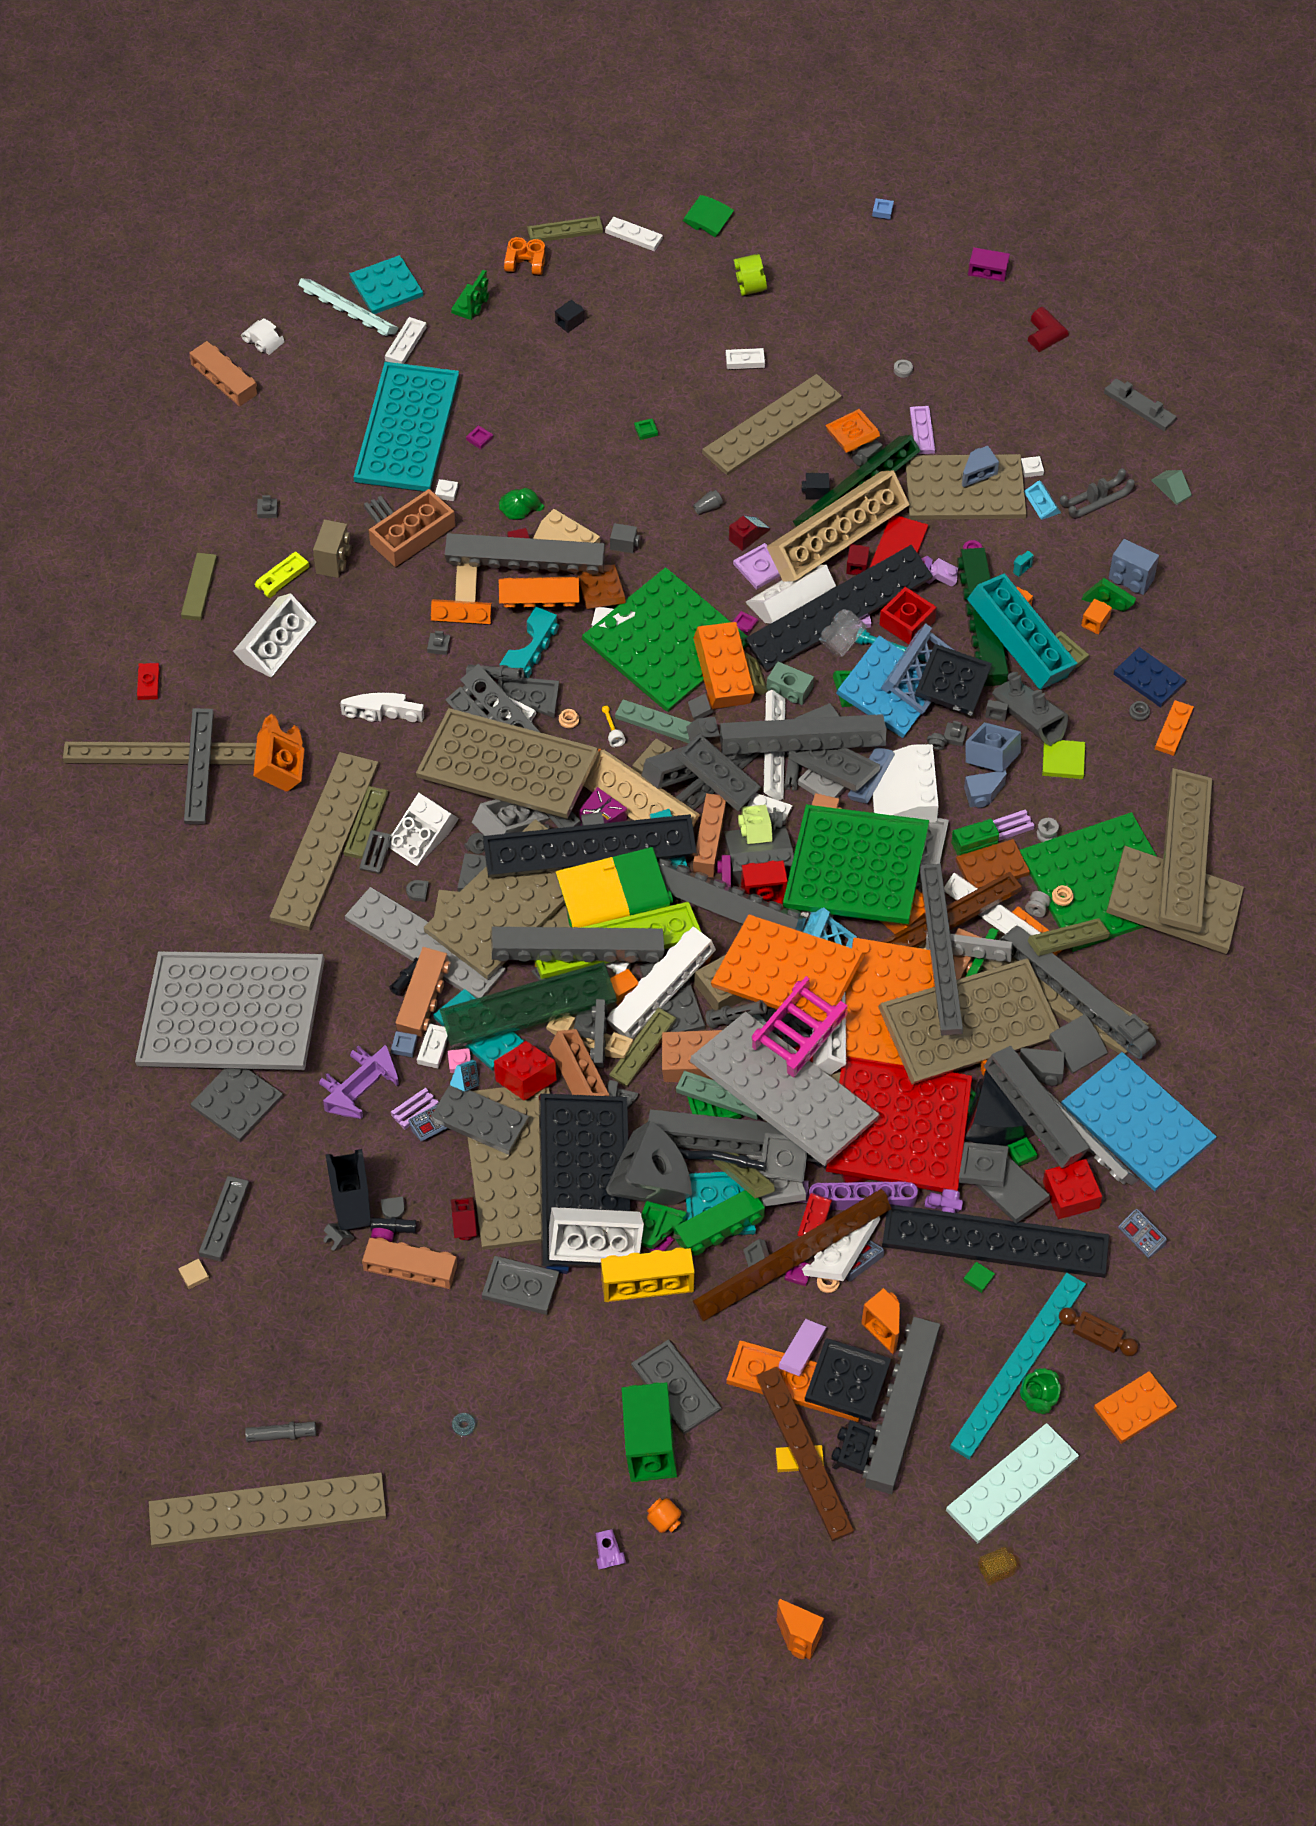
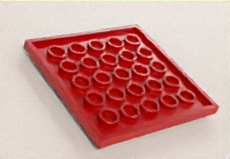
[826,1056,972,1192]

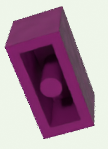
[968,247,1010,282]

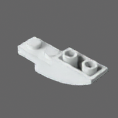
[340,693,424,722]

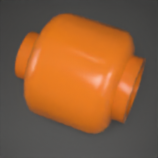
[647,1498,681,1533]

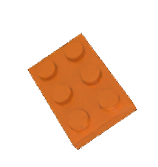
[825,409,880,452]
[1094,1371,1177,1444]

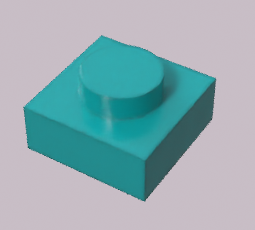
[1013,551,1034,577]

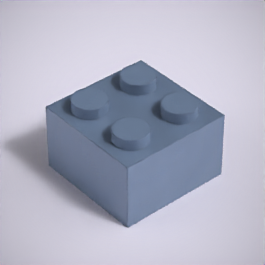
[1109,539,1159,595]
[966,722,1021,772]

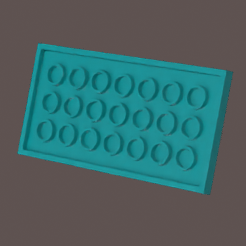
[353,362,459,491]

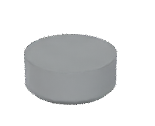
[894,360,913,378]

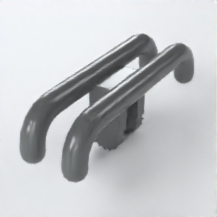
[1060,468,1135,518]

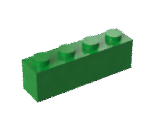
[674,1190,765,1256]

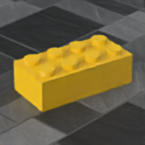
[601,1247,694,1302]

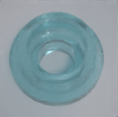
[452,1413,475,1436]

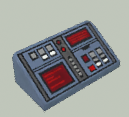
[408,1104,447,1141]
[1118,1209,1167,1259]
[846,1240,884,1282]

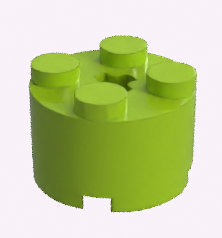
[734,254,767,296]

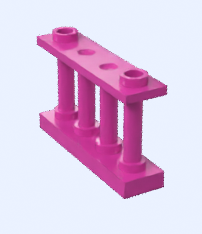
[752,976,848,1078]

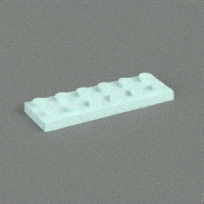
[946,1423,1079,1543]

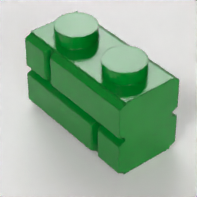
[951,819,999,856]

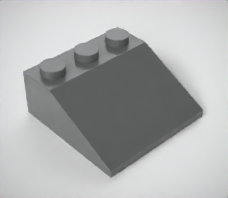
[724,825,794,885]

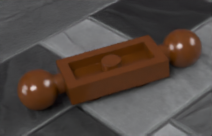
[1058,1307,1138,1356]

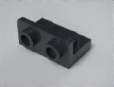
[831,1420,876,1474]

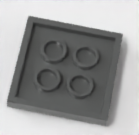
[190,1068,283,1142]

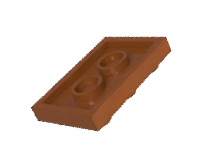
[576,565,626,609]
[955,839,1030,889]

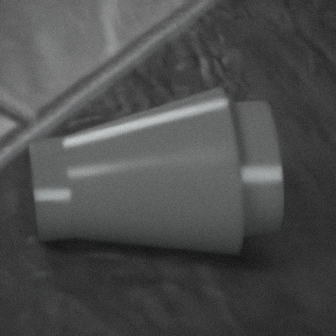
[693,490,723,515]

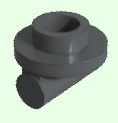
[464,833,485,854]

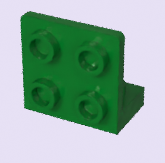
[451,270,489,320]

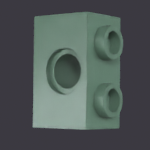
[767,662,814,705]

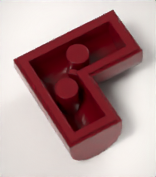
[1027,307,1069,352]

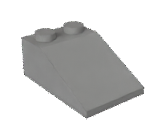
[472,799,549,836]

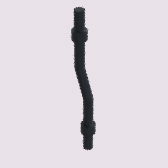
[678,1148,766,1171]

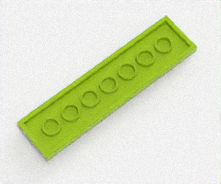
[534,902,701,979]

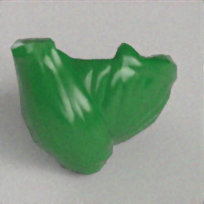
[499,488,544,520]

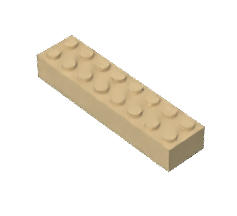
[767,470,909,582]

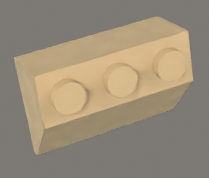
[533,509,600,575]

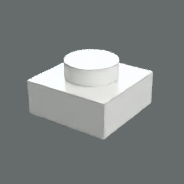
[1021,456,1044,477]
[435,479,458,501]

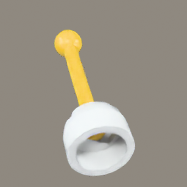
[602,706,626,747]

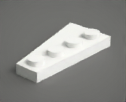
[802,1217,880,1281]

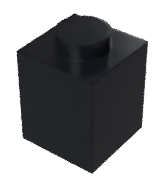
[555,299,584,333]
[801,473,829,500]

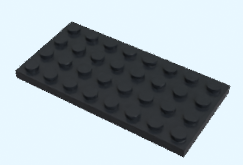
[539,1093,630,1268]

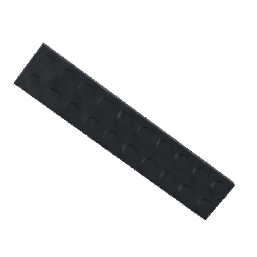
[745,545,933,672]
[483,814,697,878]
[882,1204,1109,1278]

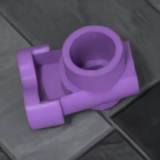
[925,1189,963,1213]
[596,1529,626,1569]

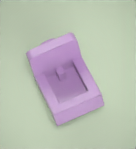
[926,558,958,586]

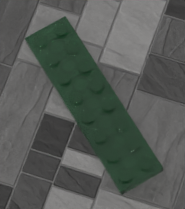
[439,962,617,1050]

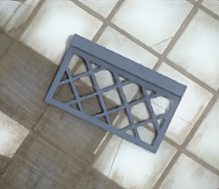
[881,624,954,714]

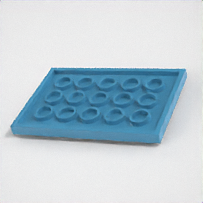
[1061,1052,1216,1191]

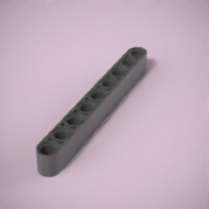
[1000,925,1156,1059]

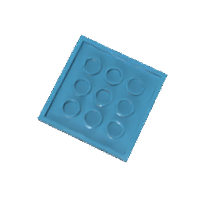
[836,636,925,738]

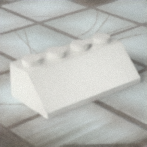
[746,565,836,623]
[233,593,316,677]
[549,1207,644,1262]

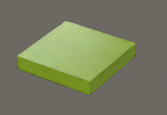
[1042,740,1085,779]

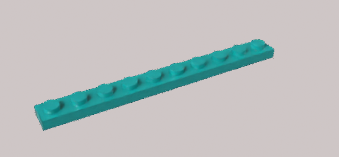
[950,1273,1086,1460]

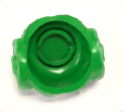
[1020,1368,1061,1414]

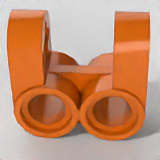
[504,237,545,275]

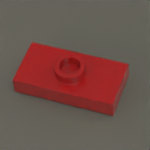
[137,663,160,700]
[797,1193,832,1237]

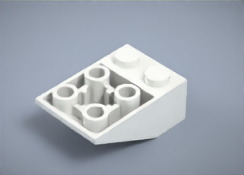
[389,793,459,866]

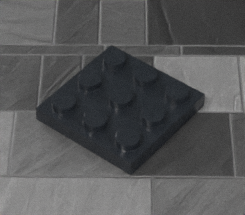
[915,644,992,716]
[804,1338,891,1422]

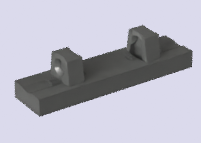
[1104,378,1177,432]

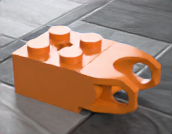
[253,714,304,792]

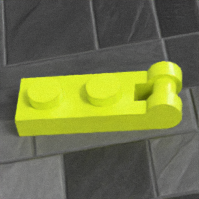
[255,551,309,598]

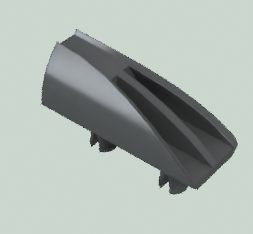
[992,672,1068,746]

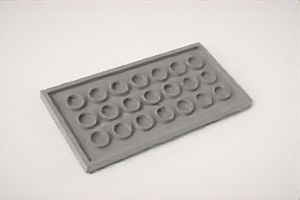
[690,1012,879,1166]

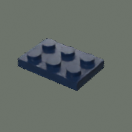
[1113,647,1186,708]

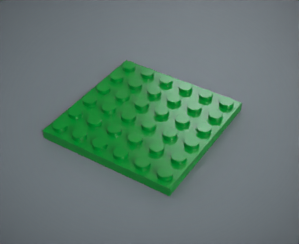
[582,567,748,712]
[783,804,929,924]
[1019,812,1157,952]

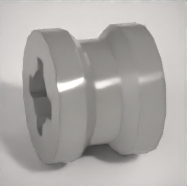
[1037,818,1059,842]
[1025,891,1051,917]

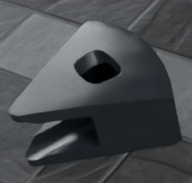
[964,1070,1035,1146]
[325,1149,371,1230]

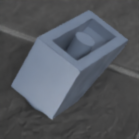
[962,446,999,487]
[964,770,1007,808]

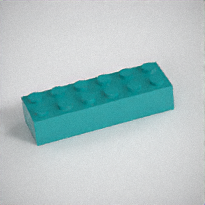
[967,573,1078,690]

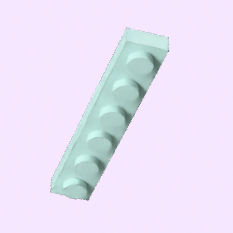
[298,278,398,336]

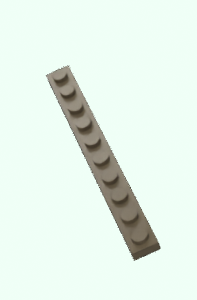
[63,742,256,764]

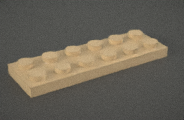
[583,750,700,827]

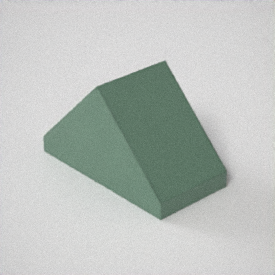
[1151,470,1192,505]

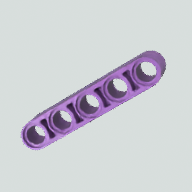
[808,1182,918,1210]

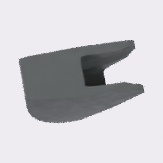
[606,1120,692,1205]

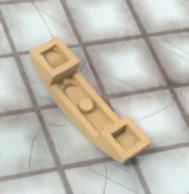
[455,564,478,602]
[546,1011,633,1058]

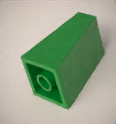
[621,1382,677,1482]

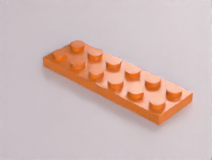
[726,1340,859,1422]

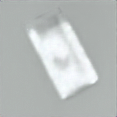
[819,609,867,657]

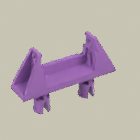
[319,1045,399,1119]

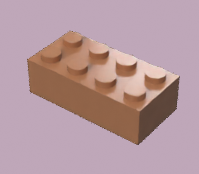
[369,489,455,567]
[662,1030,722,1082]

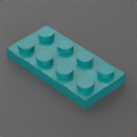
[433,989,524,1071]

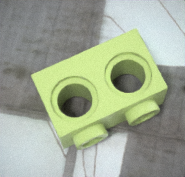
[738,804,772,844]

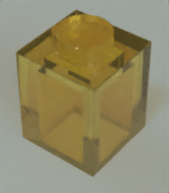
[978,1547,1017,1586]

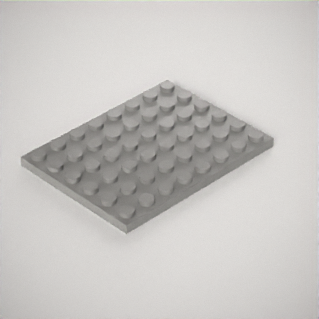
[135,952,325,1070]

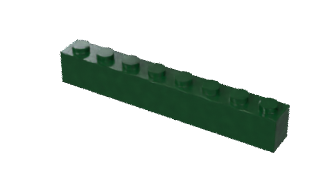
[793,435,920,527]
[957,547,1008,687]

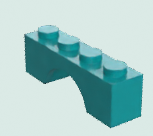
[500,607,559,678]

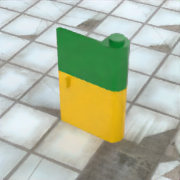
[556,847,673,928]

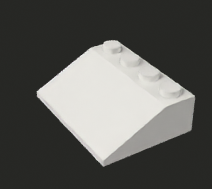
[873,744,938,823]

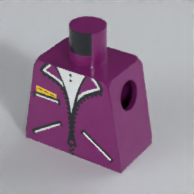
[580,787,627,826]

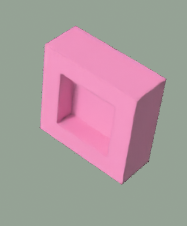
[448,1049,470,1073]

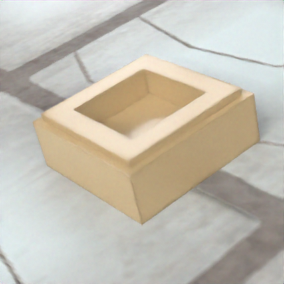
[178,1259,209,1289]

